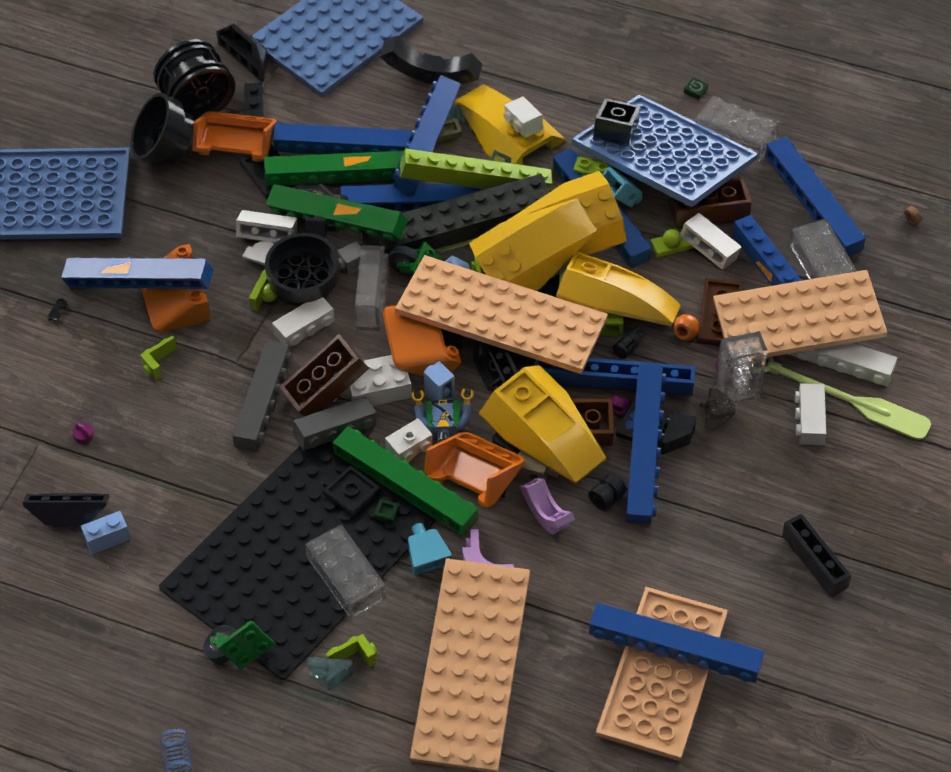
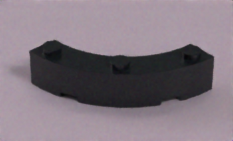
[379,36,483,84]

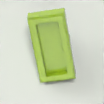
[650,229,693,257]
[249,270,278,312]

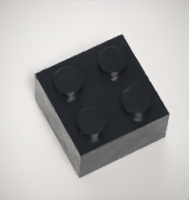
[593,98,641,144]

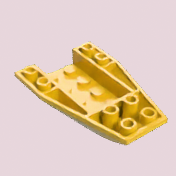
[556,252,681,326]
[479,365,606,484]

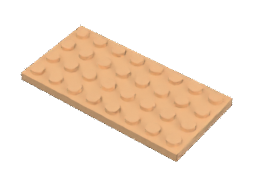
[713,270,887,364]
[596,587,728,761]

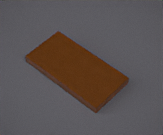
[697,278,744,347]

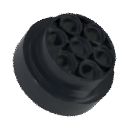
[131,93,194,165]
[265,233,340,306]

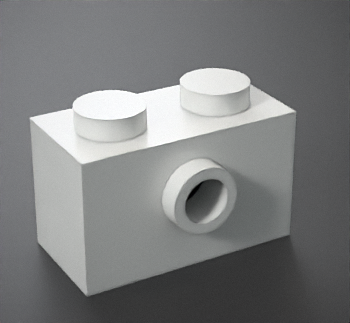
[504,97,544,138]
[385,418,433,462]

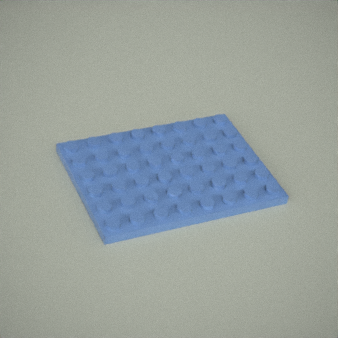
[252,0,423,97]
[571,95,758,207]
[0,147,131,240]

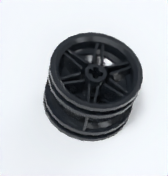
[153,39,236,121]

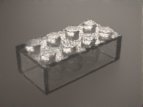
[696,95,779,161]
[789,219,857,279]
[355,245,389,331]
[715,331,768,406]
[305,524,387,618]

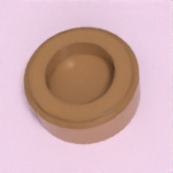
[904,206,922,225]

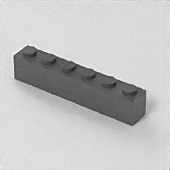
[232,340,292,451]

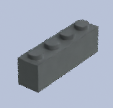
[293,396,377,451]

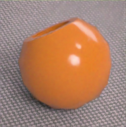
[672,314,700,341]

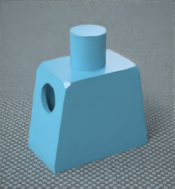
[603,166,643,207]
[408,523,452,576]

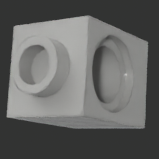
[337,241,367,275]

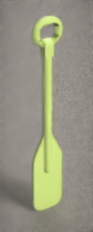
[746,357,931,440]

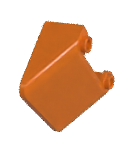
[192,112,277,162]
[141,244,211,333]
[382,305,461,376]
[424,432,525,508]

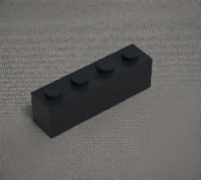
[782,513,851,598]

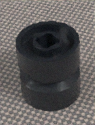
[588,473,627,511]

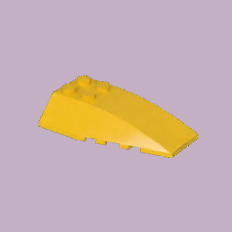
[455,84,566,165]
[507,171,627,256]
[469,198,597,291]

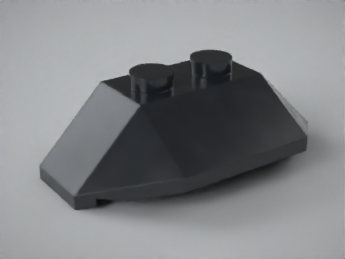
[216,23,267,82]
[473,340,524,391]
[23,493,110,527]

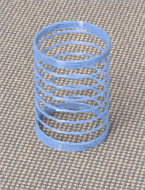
[160,729,193,772]

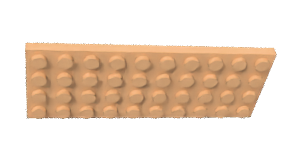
[395,255,608,374]
[410,558,530,772]

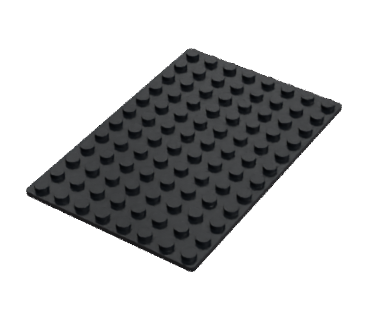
[159,441,437,680]

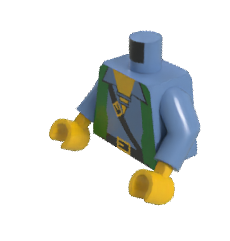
[411,389,474,443]

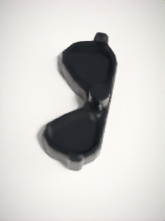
[48,298,68,321]

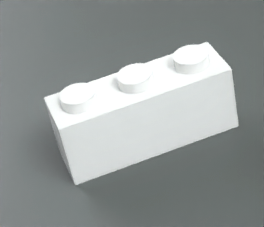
[236,210,297,242]
[681,213,741,270]
[272,297,335,348]
[795,383,826,445]

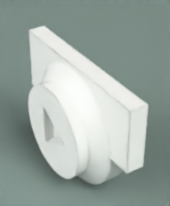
[242,241,274,265]

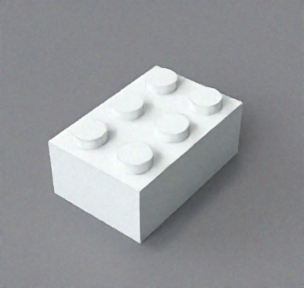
[348,355,412,406]

